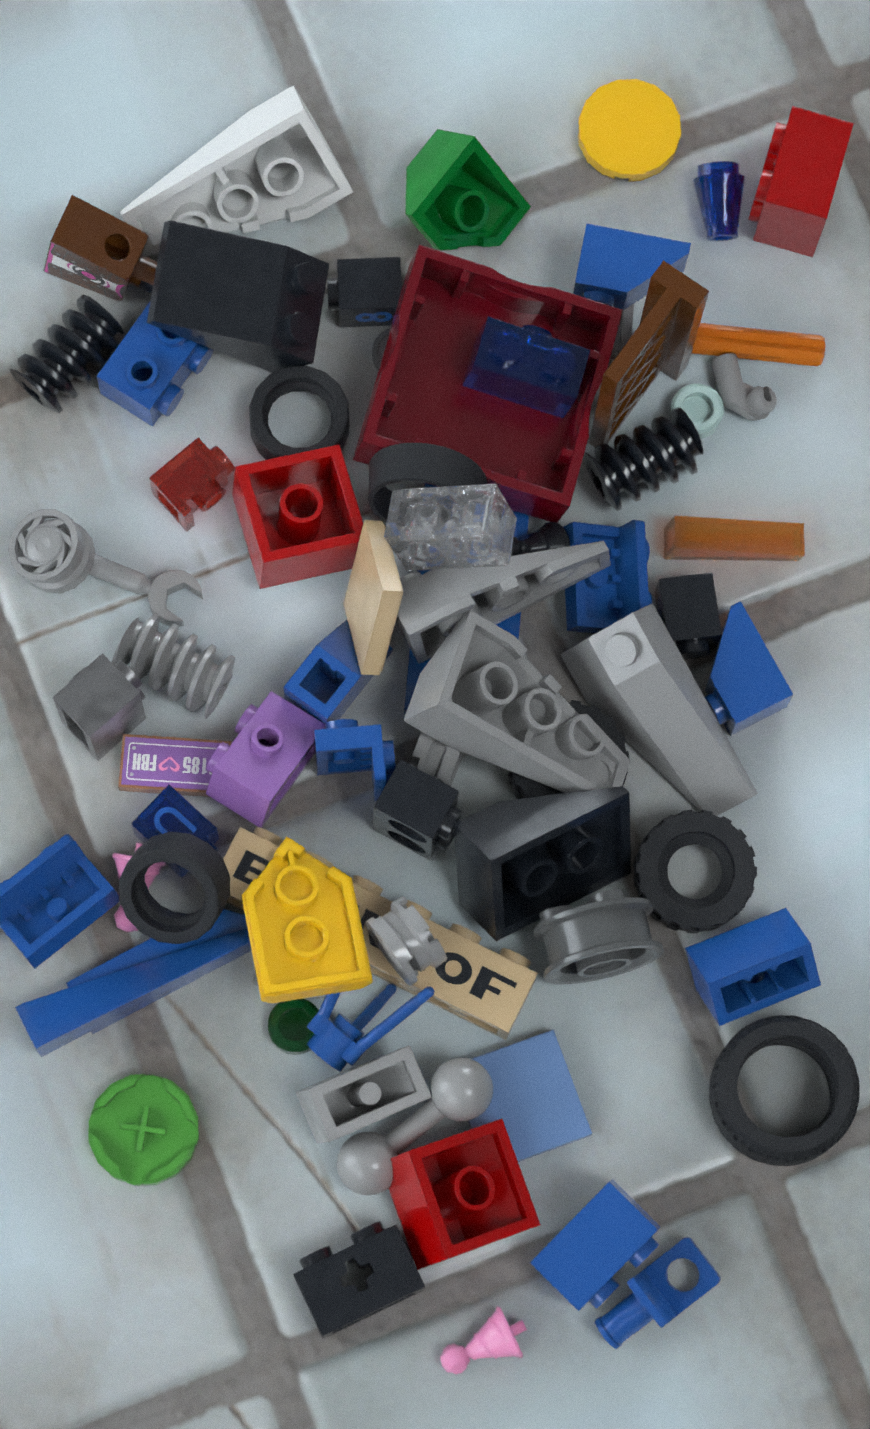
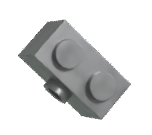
[53,653,146,761]

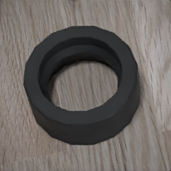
[249,366,349,460]
[119,832,230,944]

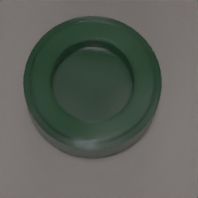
[268,999,319,1055]

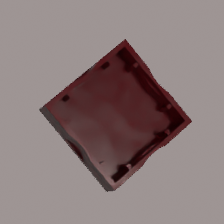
[353,244,623,523]

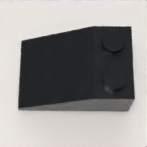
[147,220,329,373]
[454,786,631,941]

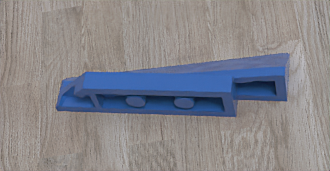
[15,909,251,1057]

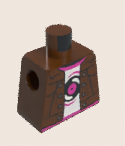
[43,195,157,301]

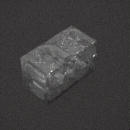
[384,484,517,571]

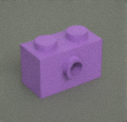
[206,691,325,828]

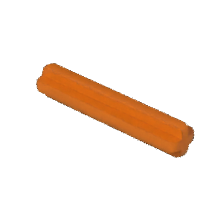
[691,323,825,366]

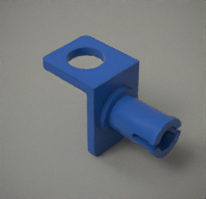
[595,1237,721,1349]

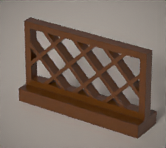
[588,260,709,448]

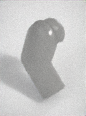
[711,353,777,420]

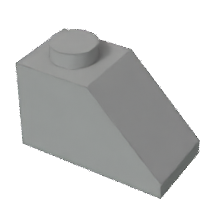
[295,1045,431,1144]

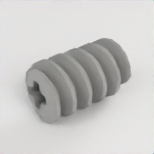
[112,613,235,719]

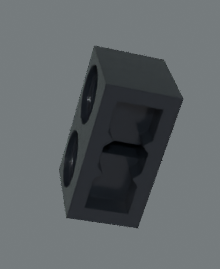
[373,759,463,860]

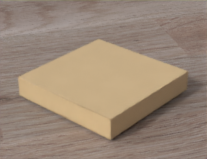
[343,520,404,675]

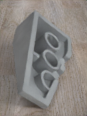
[396,541,611,664]
[561,603,758,816]
[403,610,631,793]

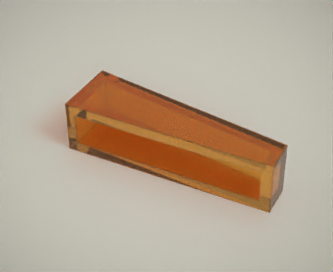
[664,516,805,561]

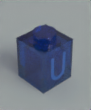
[131,784,219,878]

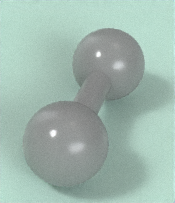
[337,1058,493,1195]

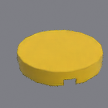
[578,79,681,181]

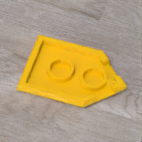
[241,837,373,1003]

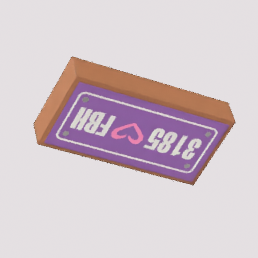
[118,734,232,797]

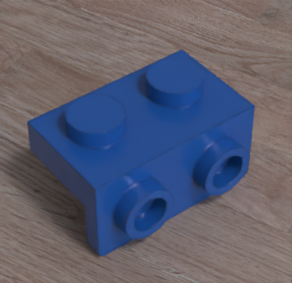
[563,520,652,634]
[314,719,396,802]
[0,834,120,969]

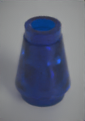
[693,161,745,241]

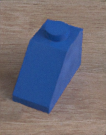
[573,223,691,310]
[705,601,793,736]

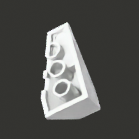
[120,85,353,256]

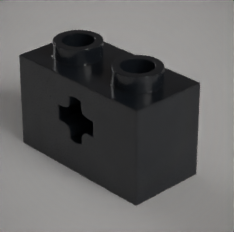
[293,1221,425,1339]

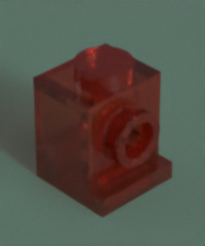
[149,437,235,532]

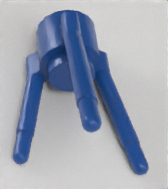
[306,984,435,1072]

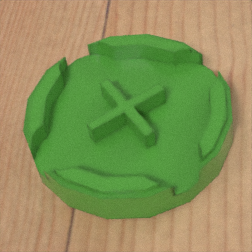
[88,1074,199,1186]

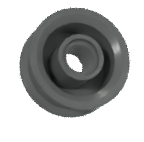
[533,889,664,985]

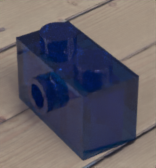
[462,317,590,418]

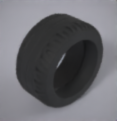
[709,1015,860,1166]

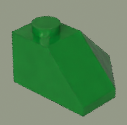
[405,129,531,251]

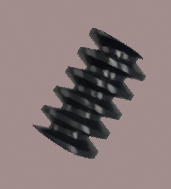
[10,295,124,414]
[583,407,704,511]

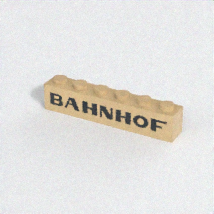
[223,827,538,1040]

